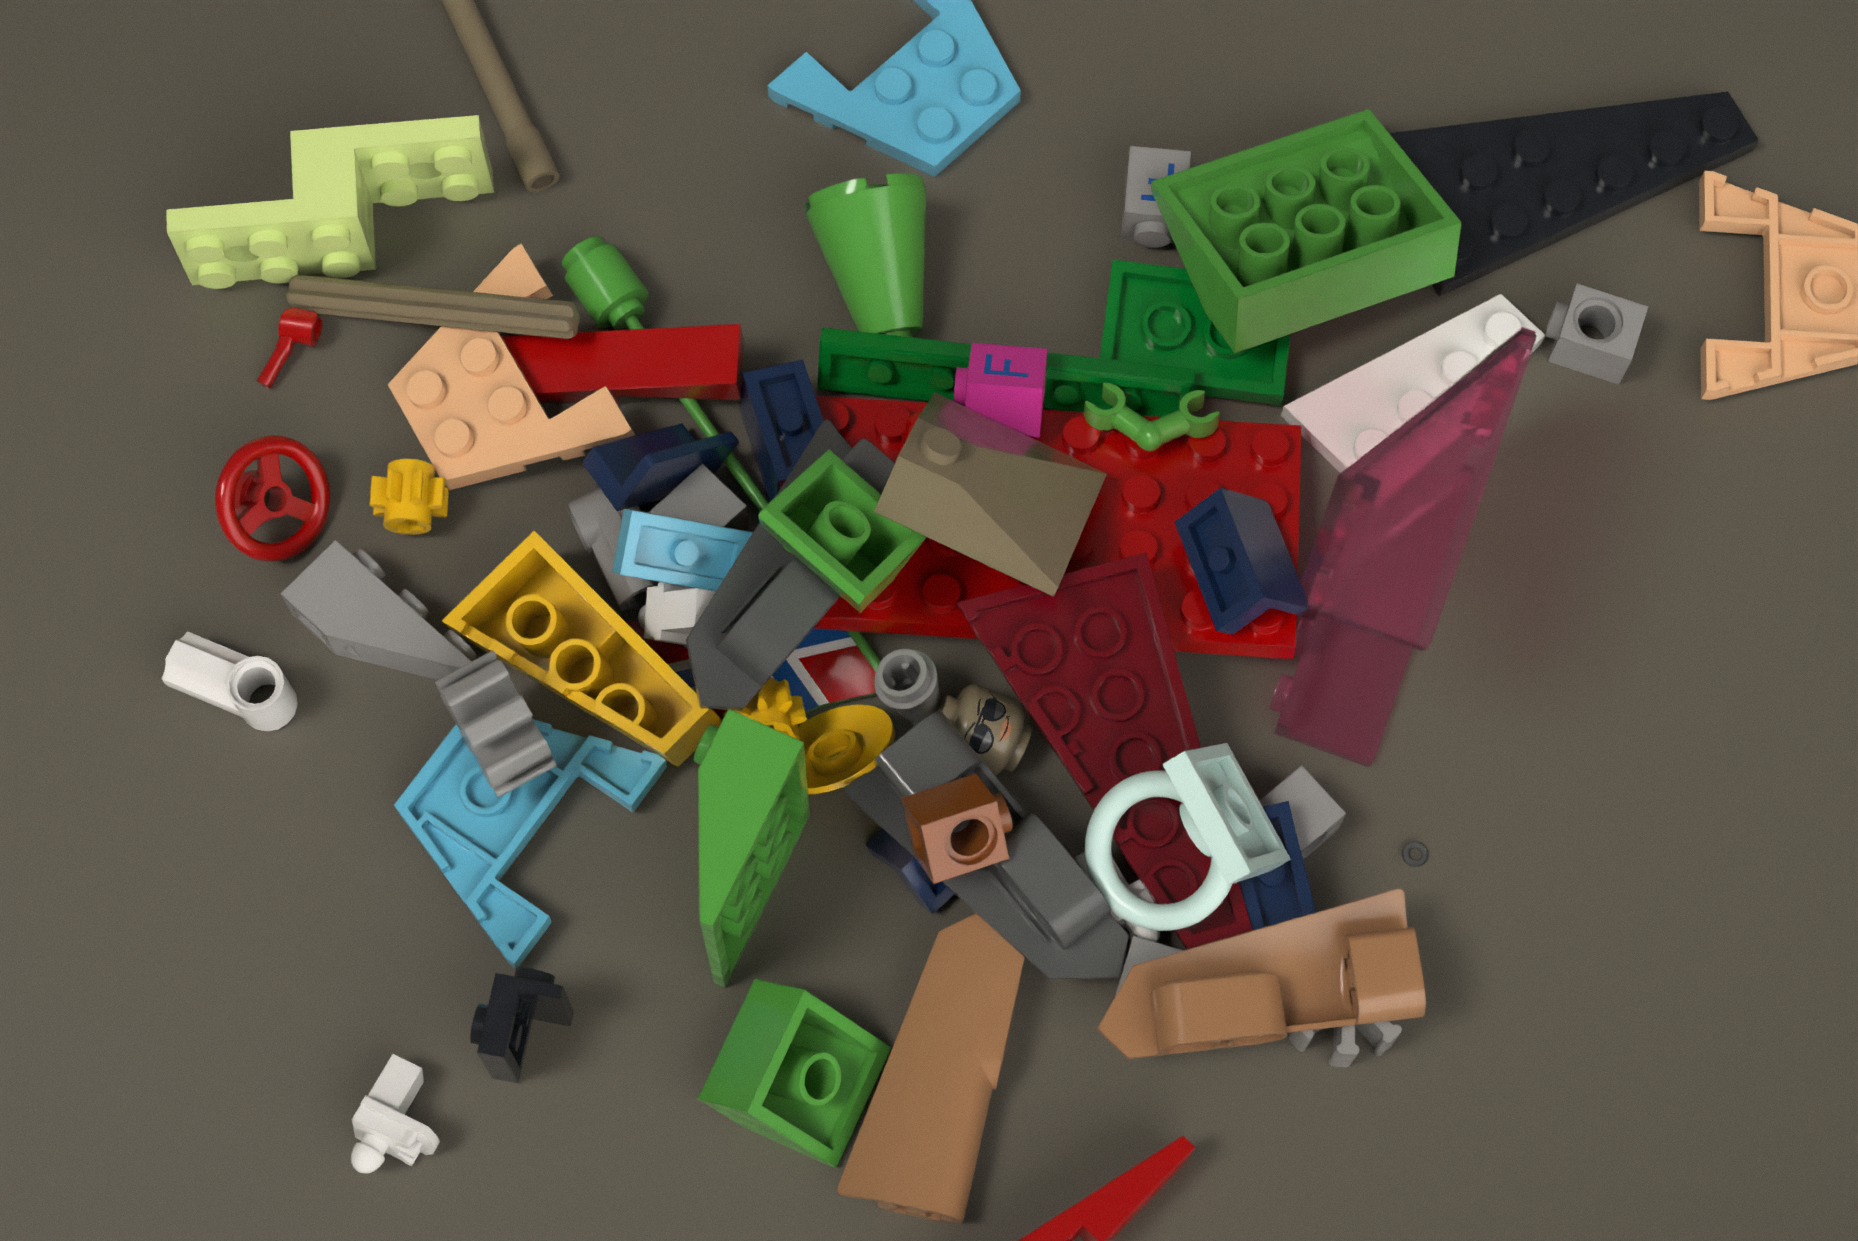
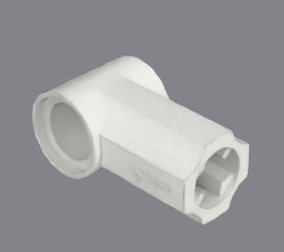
[162,631,298,732]

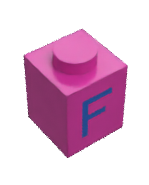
[954,343,1047,438]

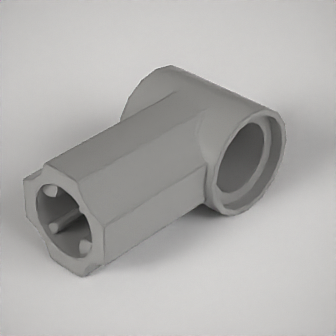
[566,488,661,612]

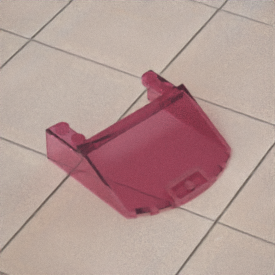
[1269,327,1536,767]

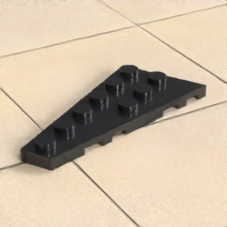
[1389,91,1759,296]

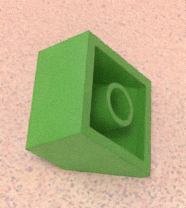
[758,450,926,613]
[698,979,892,1168]

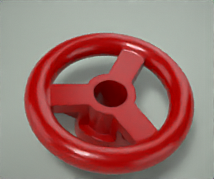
[215,435,330,562]

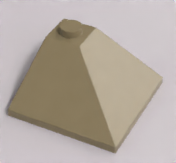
[874,392,1107,597]

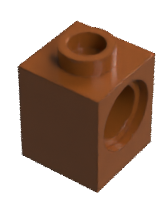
[901,774,1013,884]

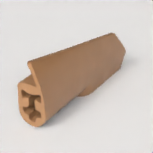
[1097,889,1426,1059]
[837,913,1025,1224]

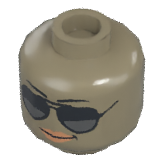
[937,684,1032,776]

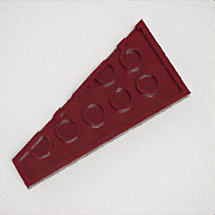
[957,552,1252,950]

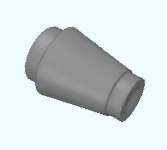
[874,649,942,725]

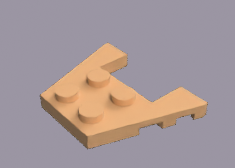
[1699,171,1858,400]
[388,244,636,490]

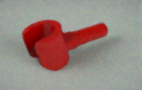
[256,307,323,389]

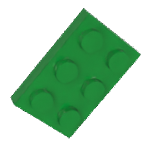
[1099,259,1291,406]

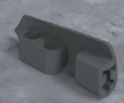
[686,419,895,711]
[844,710,1129,979]

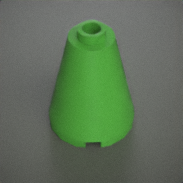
[804,173,926,337]

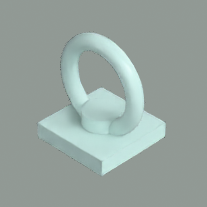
[1085,743,1291,931]

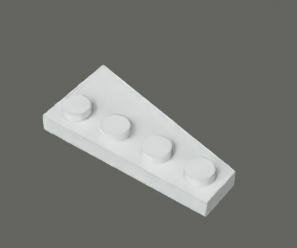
[1281,294,1545,500]

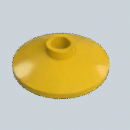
[798,704,895,794]

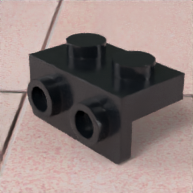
[470,968,574,1083]

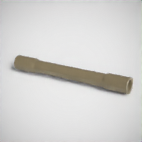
[441,0,560,192]

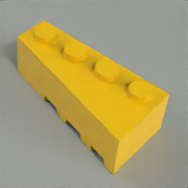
[442,530,723,767]

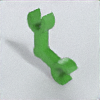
[1084,383,1220,451]

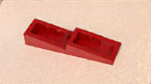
[502,324,744,404]
[1018,1136,1195,1241]

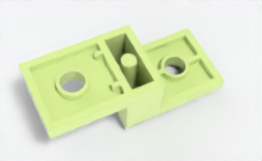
[166,115,494,289]

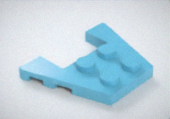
[767,0,1021,177]
[394,719,667,969]

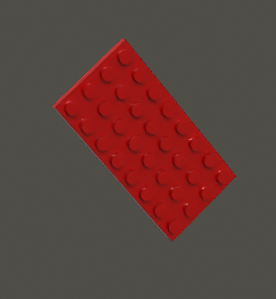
[813,396,1302,659]

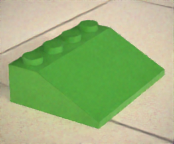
[1151,109,1462,353]
[694,709,810,988]

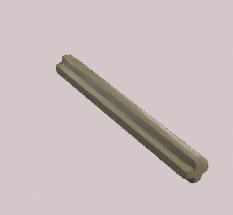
[286,275,580,339]

